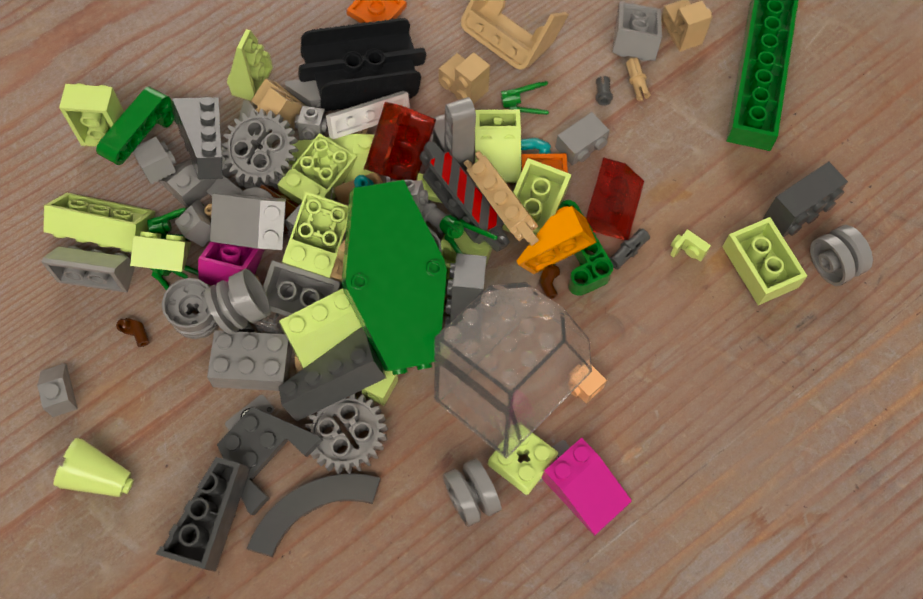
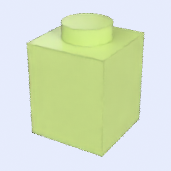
[361,371,398,406]

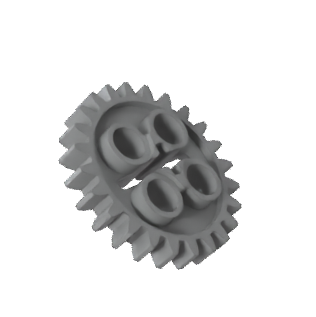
[221,109,298,186]
[305,394,388,474]

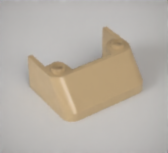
[461,0,569,69]

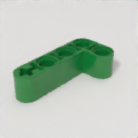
[96,86,174,165]
[558,200,613,296]

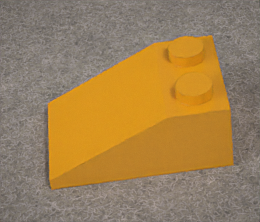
[516,206,596,274]

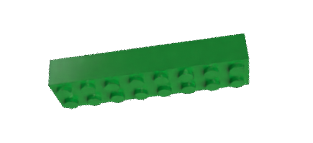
[726,0,799,151]

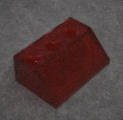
[364,102,436,181]
[586,157,644,240]

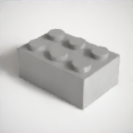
[207,330,292,391]

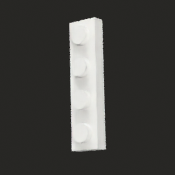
[326,91,411,139]

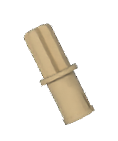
[626,58,650,101]

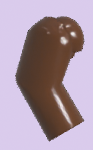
[539,265,560,300]
[116,318,150,347]

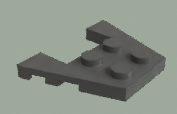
[217,407,323,516]

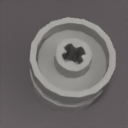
[810,225,873,286]
[443,458,501,527]

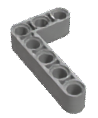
[428,97,476,171]

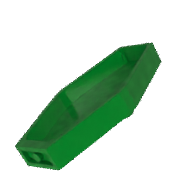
[342,180,447,375]

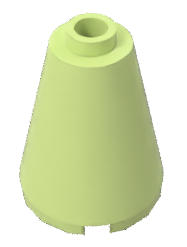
[53,438,134,497]

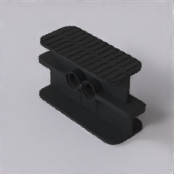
[298,18,426,111]

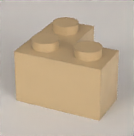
[661,0,712,52]
[439,52,490,104]
[251,78,306,129]

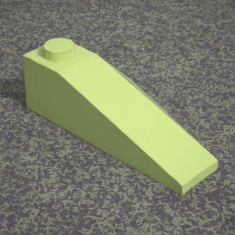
[227,29,273,101]
[288,134,379,183]

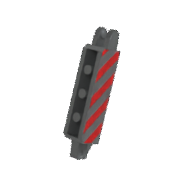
[419,141,510,252]

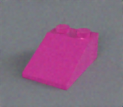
[198,242,265,285]
[542,437,632,536]

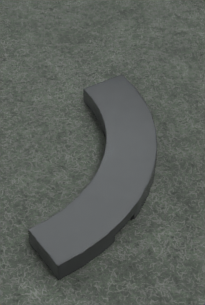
[247,474,381,557]

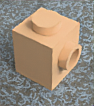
[566,359,607,404]

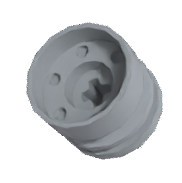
[205,269,271,335]
[162,278,219,339]

